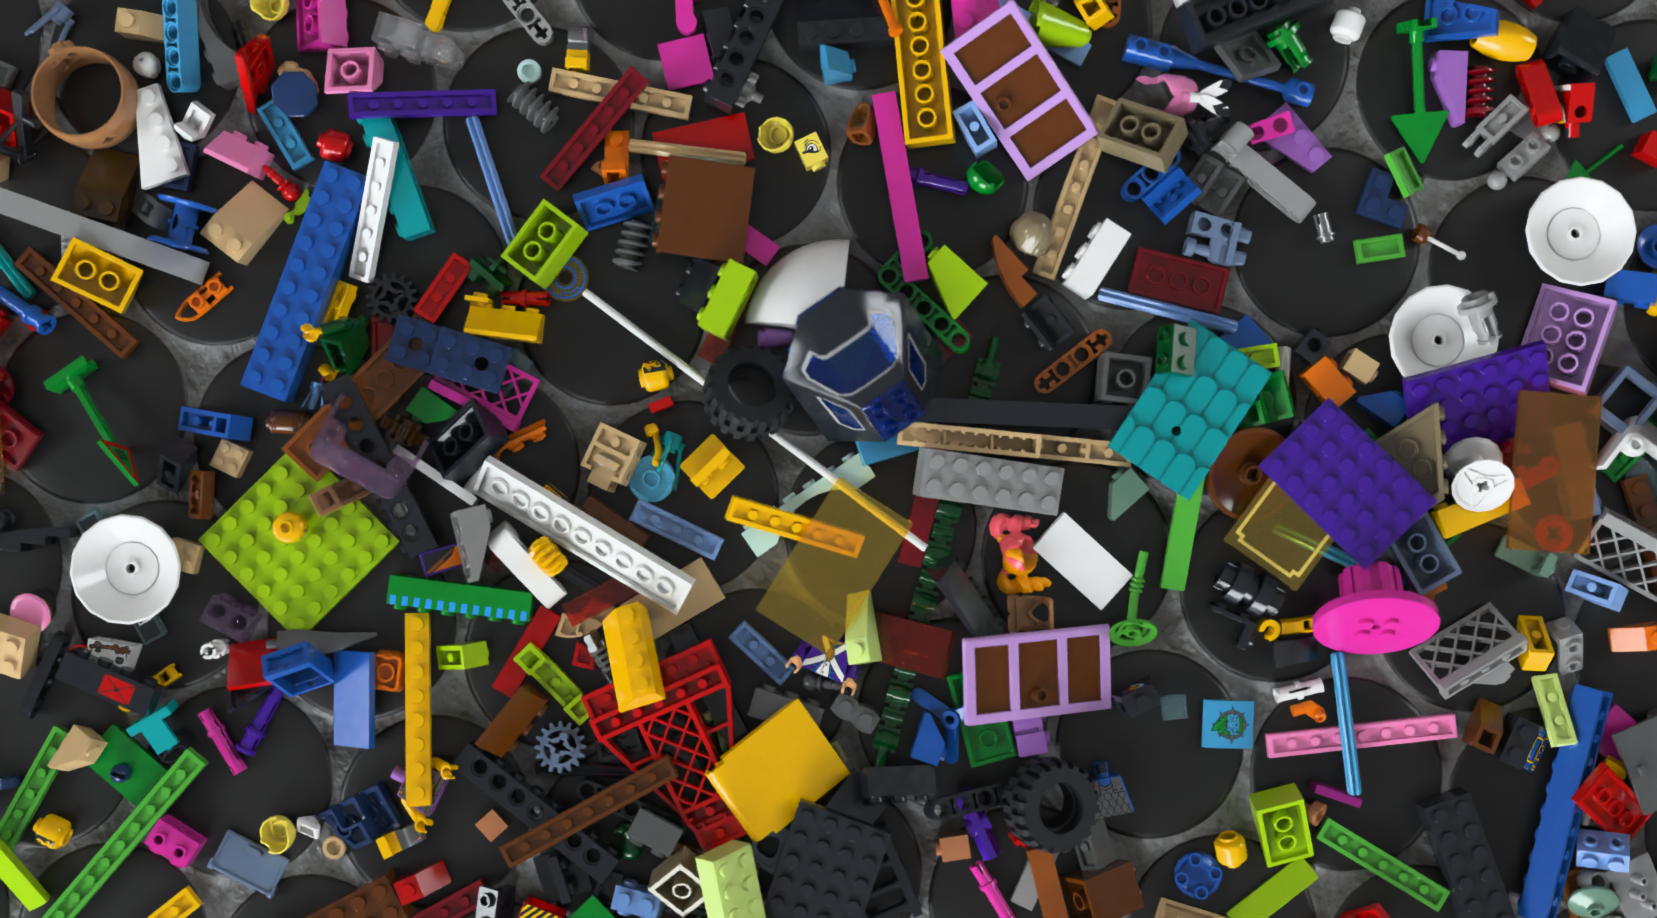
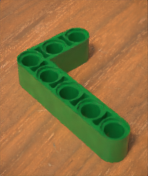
[878,230,970,354]

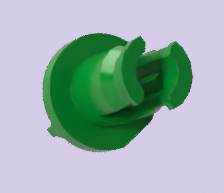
[1265,19,1314,74]

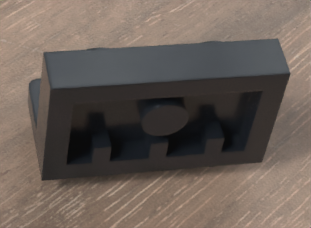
[475,884,516,918]

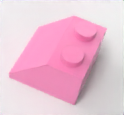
[324,47,384,94]
[203,130,275,181]

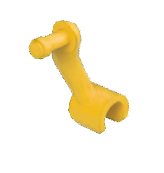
[644,423,663,467]

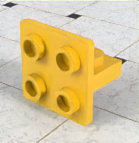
[680,434,745,499]

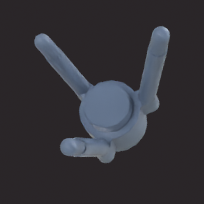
[24,1,75,63]

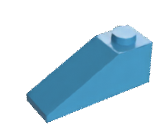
[820,45,856,86]

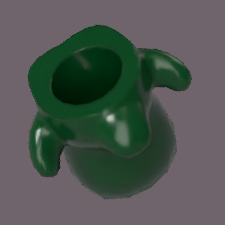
[612,820,643,860]

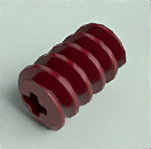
[1465,66,1496,118]

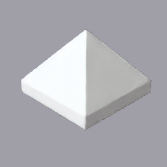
[296,815,320,840]

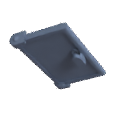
[207,829,290,899]

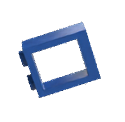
[261,641,335,697]

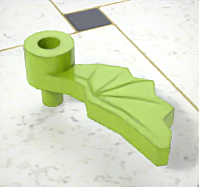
[284,188,311,224]

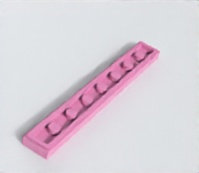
[1265,713,1458,758]

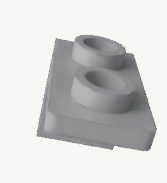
[1545,616,1583,675]

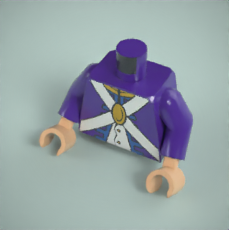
[785,622,859,696]

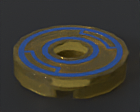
[545,256,590,302]

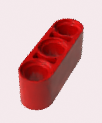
[1516,58,1563,128]

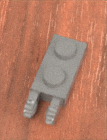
[1462,94,1529,158]

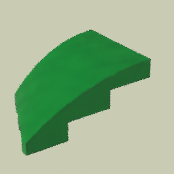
[1239,370,1296,428]

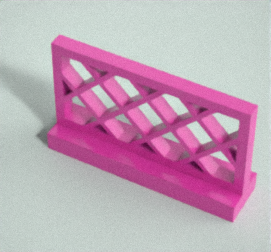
[427,364,541,431]

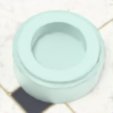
[517,59,542,85]

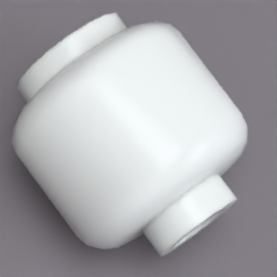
[1330,6,1366,44]

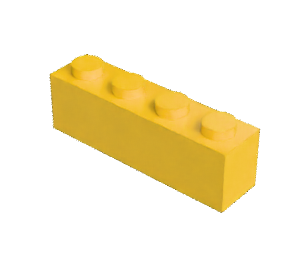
[1428,477,1530,539]

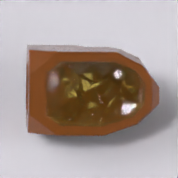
[846,102,876,146]

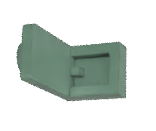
[1494,535,1558,578]

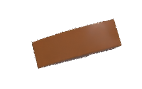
[990,235,1037,309]

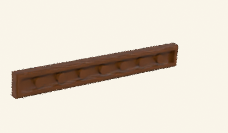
[499,754,680,869]

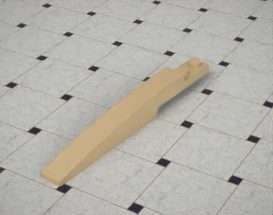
[897,420,1131,467]

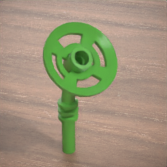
[1109,550,1157,647]

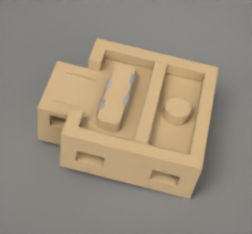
[580,422,647,493]

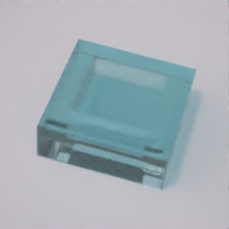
[1160,693,1188,721]

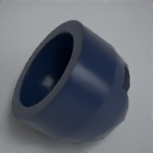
[110,763,132,783]

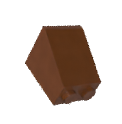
[1059,859,1144,918]

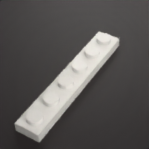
[349,136,399,283]

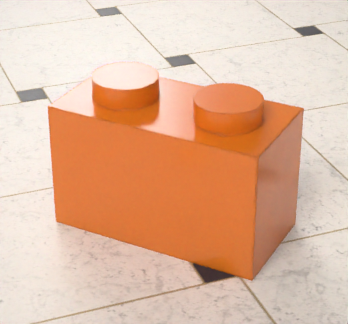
[1297,355,1357,407]

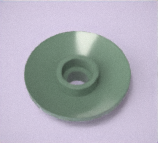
[1567,886,1619,918]

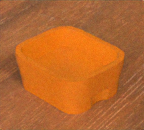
[375,649,405,692]

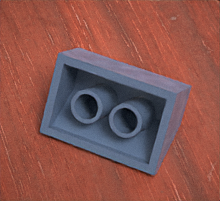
[1386,511,1462,595]

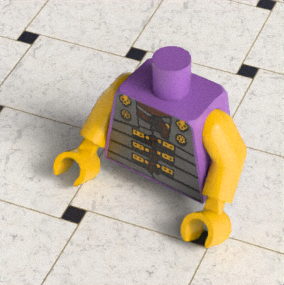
[390,757,458,833]

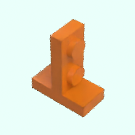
[601,130,630,185]

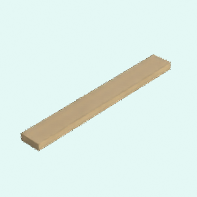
[1031,94,1117,281]

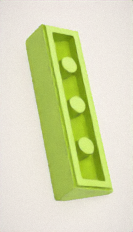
[0,838,51,911]
[1226,859,1319,918]

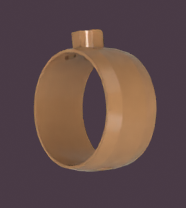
[31,40,140,149]

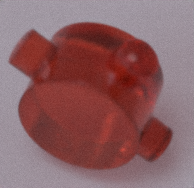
[486,552,504,572]

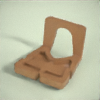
[1006,594,1054,632]

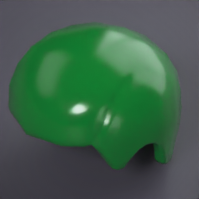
[966,160,1004,195]

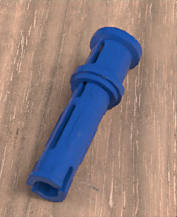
[0,284,57,335]

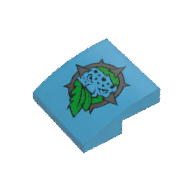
[1201,699,1254,749]

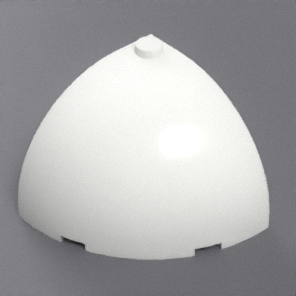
[745,239,850,330]

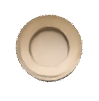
[322,834,348,859]

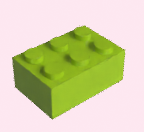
[501,199,588,290]
[696,259,759,342]

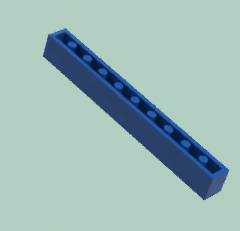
[1517,684,1613,918]

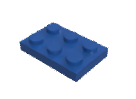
[573,174,655,232]

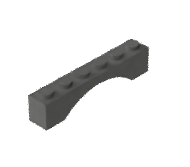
[196,0,240,91]

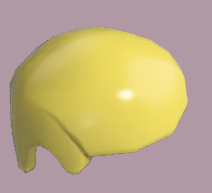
[250,0,290,21]
[757,116,794,154]
[259,815,296,854]

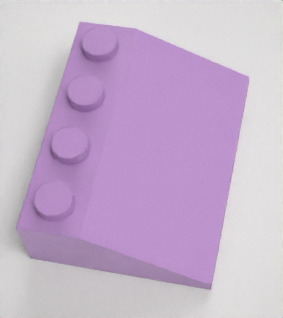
[1521,283,1618,397]

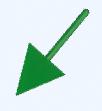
[1566,144,1624,179]

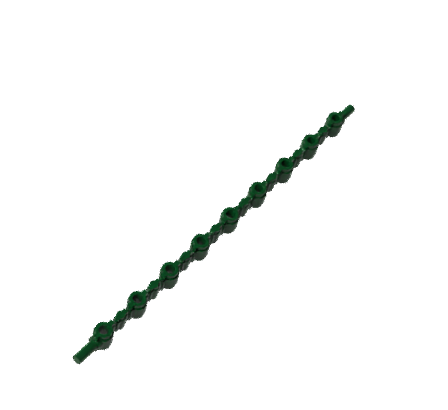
[872,336,1001,767]

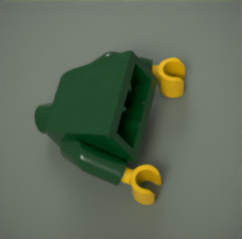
[300,314,370,381]

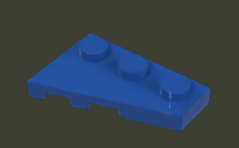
[1424,0,1500,43]

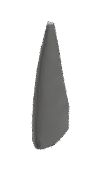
[266,629,377,654]

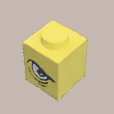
[794,131,828,172]

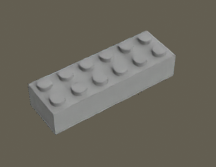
[912,447,1065,516]

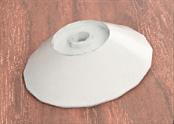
[1525,176,1637,286]
[1389,284,1499,378]
[70,514,181,625]

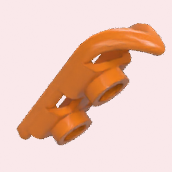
[175,271,234,322]
[494,419,547,461]

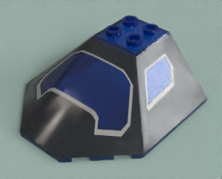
[781,287,946,442]

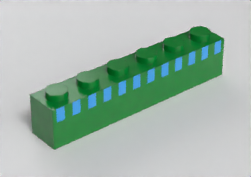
[386,573,536,625]

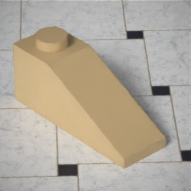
[115,8,164,43]

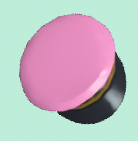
[9,589,56,632]

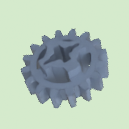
[534,721,587,774]

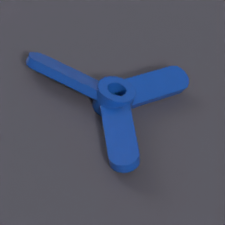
[911,688,964,764]

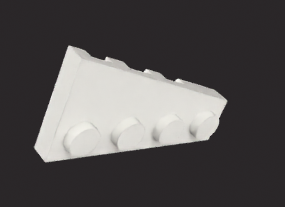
[136,83,190,190]

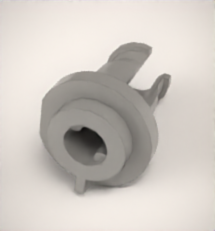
[1457,290,1502,345]

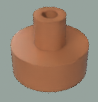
[1305,800,1327,826]

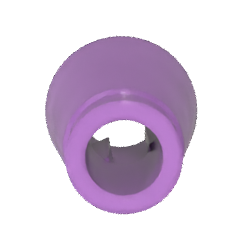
[757,327,793,349]

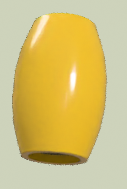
[1469,19,1537,62]

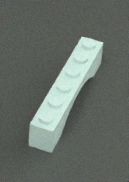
[741,451,875,557]

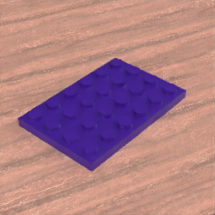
[1402,340,1552,455]
[1258,398,1437,570]

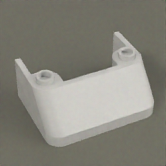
[1590,416,1657,470]

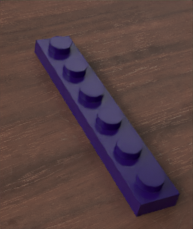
[347,89,497,119]

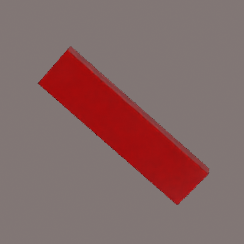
[492,605,561,698]

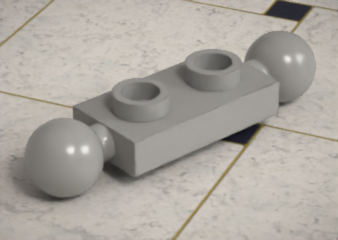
[1487,124,1560,190]

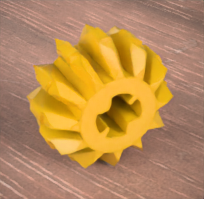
[528,536,568,577]

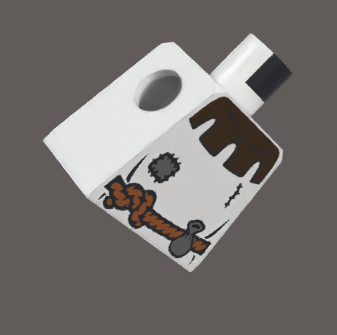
[88,636,143,669]

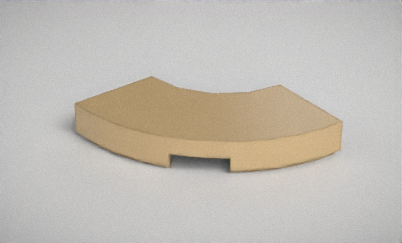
[555,597,616,638]

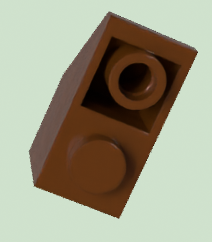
[1461,697,1503,755]

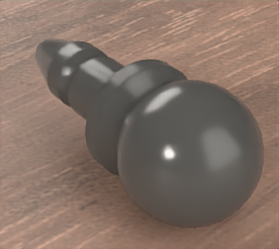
[802,673,846,692]

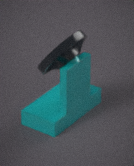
[126,698,189,764]

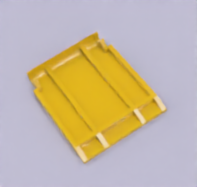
[705,698,850,842]

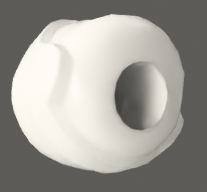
[133,52,161,79]

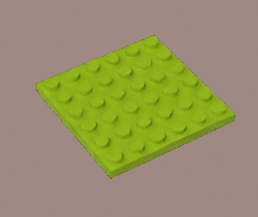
[198,453,402,630]

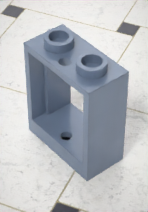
[1583,365,1657,435]

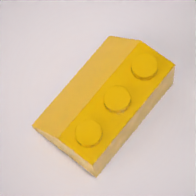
[51,237,144,314]
[463,302,545,344]

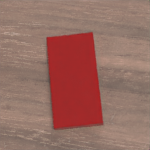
[652,112,755,181]
[1570,762,1654,840]

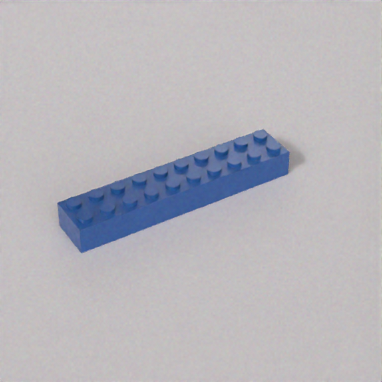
[240,160,366,403]

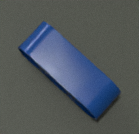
[1120,151,1181,202]

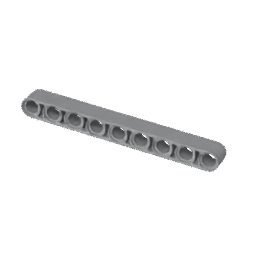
[0,187,210,285]

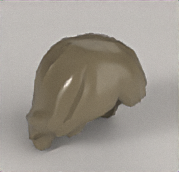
[1009,211,1053,257]

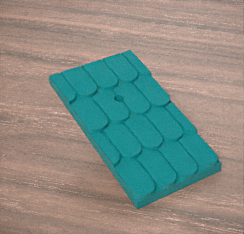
[1108,318,1272,501]

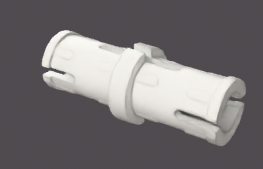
[200,639,232,659]
[1273,677,1324,703]

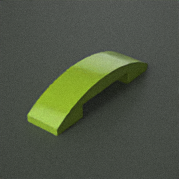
[513,642,590,726]

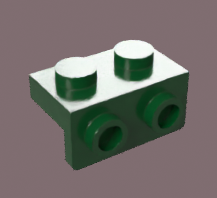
[1155,324,1197,377]

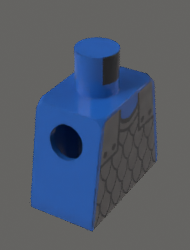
[1088,761,1134,819]

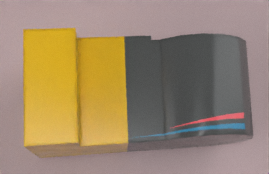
[565,26,590,73]
[376,822,427,860]

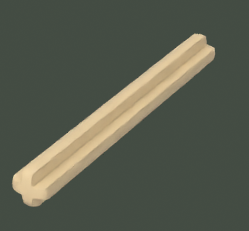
[628,139,747,166]

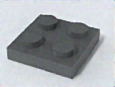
[1214,31,1281,83]

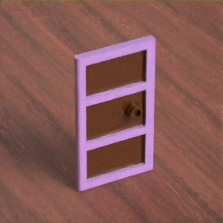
[940,0,1100,181]
[962,624,1111,726]

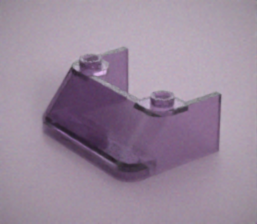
[310,392,430,499]

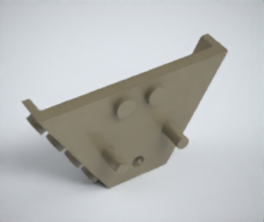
[1374,401,1449,508]

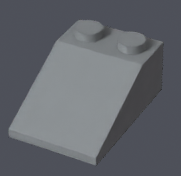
[450,504,493,583]

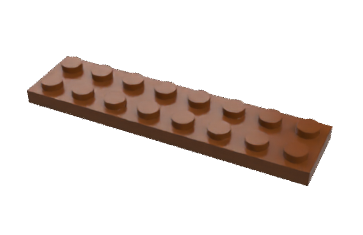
[281,313,429,482]

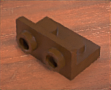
[188,470,215,519]

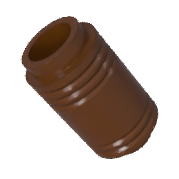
[266,410,313,434]

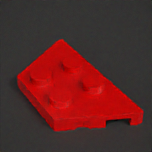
[234,33,276,115]

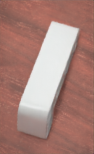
[487,520,567,609]

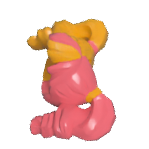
[989,513,1052,595]

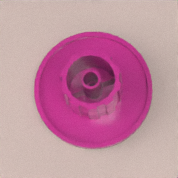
[1312,561,1440,654]

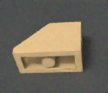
[47,724,108,772]

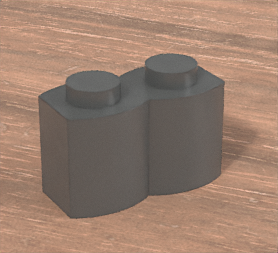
[831,690,880,734]

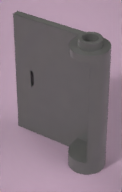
[1612,708,1657,815]

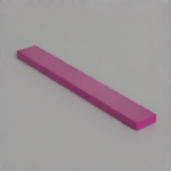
[872,91,929,283]

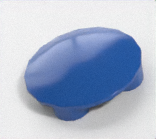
[1174,851,1222,900]

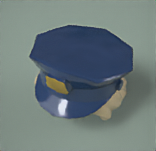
[271,61,319,118]

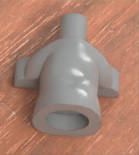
[725,71,764,108]

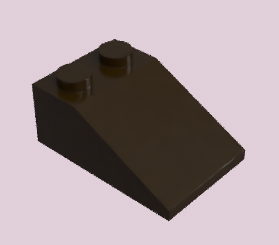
[70,149,140,226]

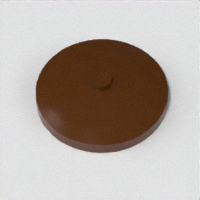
[1205,426,1290,522]

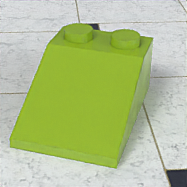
[1248,783,1314,868]

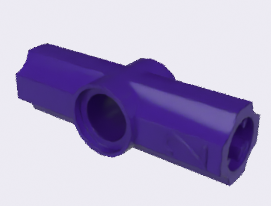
[956,787,1002,861]

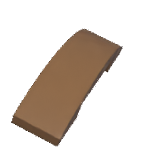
[308,453,407,517]

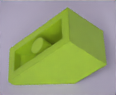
[436,641,489,670]

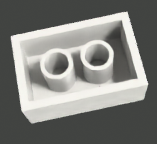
[1061,219,1131,300]

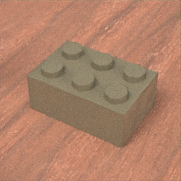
[1097,97,1188,173]

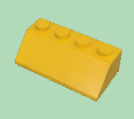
[602,601,666,712]

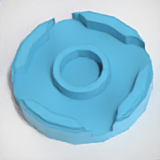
[629,455,676,502]

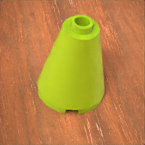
[1027,0,1092,47]

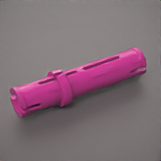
[197,707,248,776]
[969,860,1016,918]

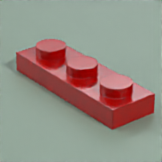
[413,252,471,325]

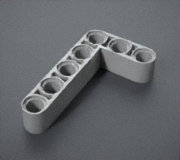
[1210,122,1316,223]

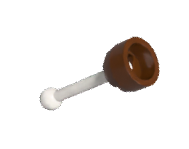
[1411,223,1466,260]

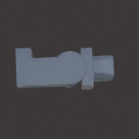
[1182,211,1252,267]

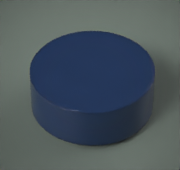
[0,775,22,789]

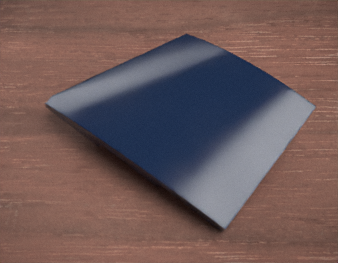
[315,781,405,850]

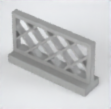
[1572,506,1657,602]
[1409,602,1528,700]

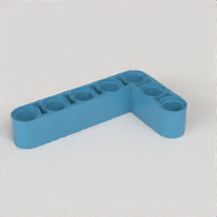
[162,0,201,93]

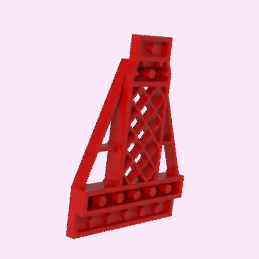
[580,638,747,853]

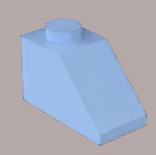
[952,100,998,159]
[1565,568,1629,612]

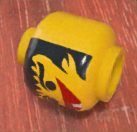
[638,359,674,392]
[33,813,73,849]

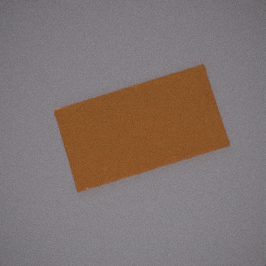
[1506,389,1602,555]

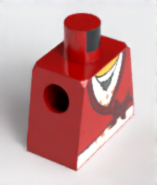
[1554,83,1595,138]

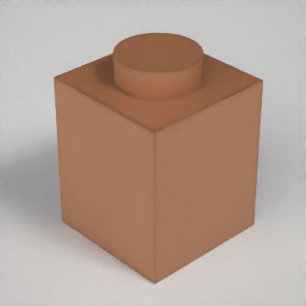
[934,829,971,862]

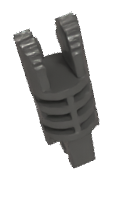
[583,629,613,683]

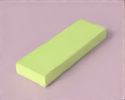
[1531,673,1578,748]

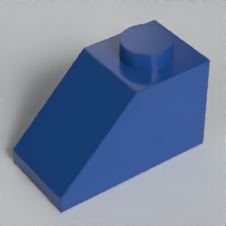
[1349,390,1406,428]
[909,709,947,766]

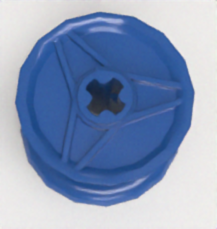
[147,194,218,255]

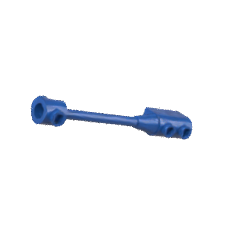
[1121,33,1315,107]

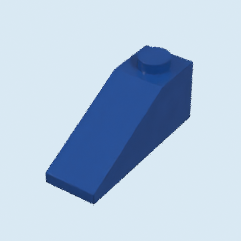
[178,406,253,441]

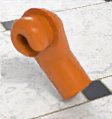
[1290,700,1327,723]

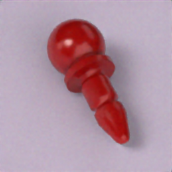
[262,165,301,201]

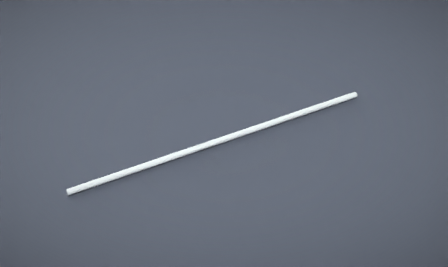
[582,288,928,552]

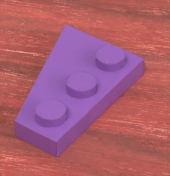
[1263,102,1332,173]

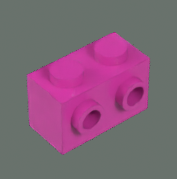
[144,814,208,868]

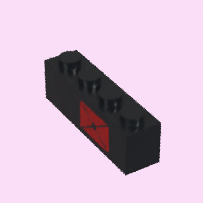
[55,647,165,716]

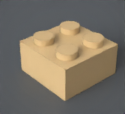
[209,438,254,478]
[172,537,205,574]

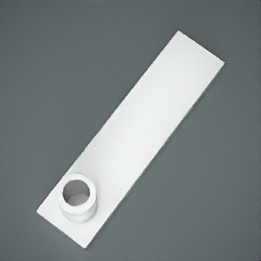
[393,444,482,507]

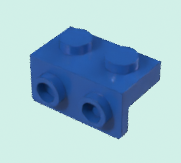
[1141,166,1202,225]

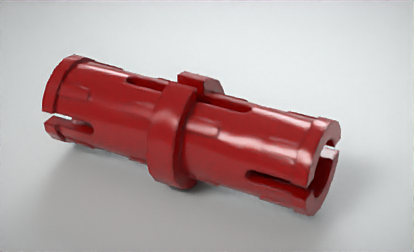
[500,289,551,308]

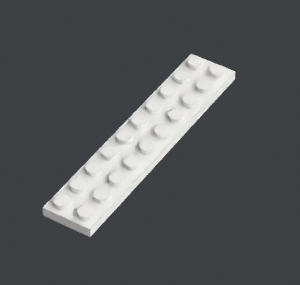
[473,455,696,615]

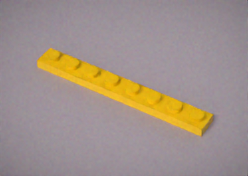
[405,613,432,807]

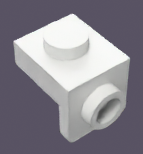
[173,101,216,142]

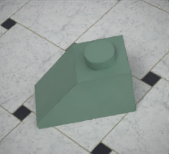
[1107,467,1149,521]

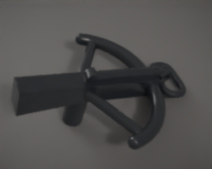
[0,88,49,165]

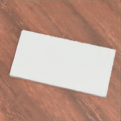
[1031,512,1133,610]

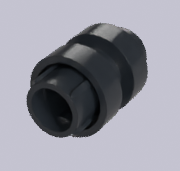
[1212,560,1286,617]

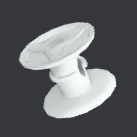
[1445,437,1514,512]

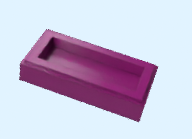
[1308,780,1362,808]

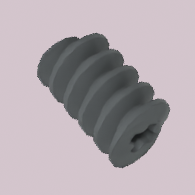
[507,81,560,134]
[612,219,654,272]

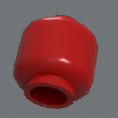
[316,128,354,163]

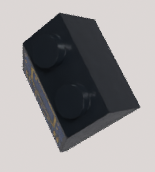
[1488,712,1549,775]

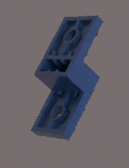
[385,314,513,394]

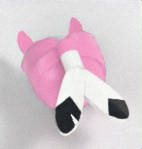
[1136,74,1233,117]

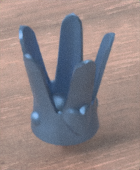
[301,376,326,410]

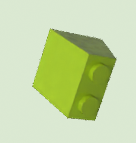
[926,245,988,320]

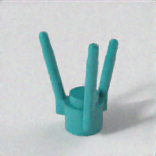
[650,430,685,491]

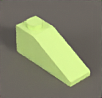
[845,590,882,665]

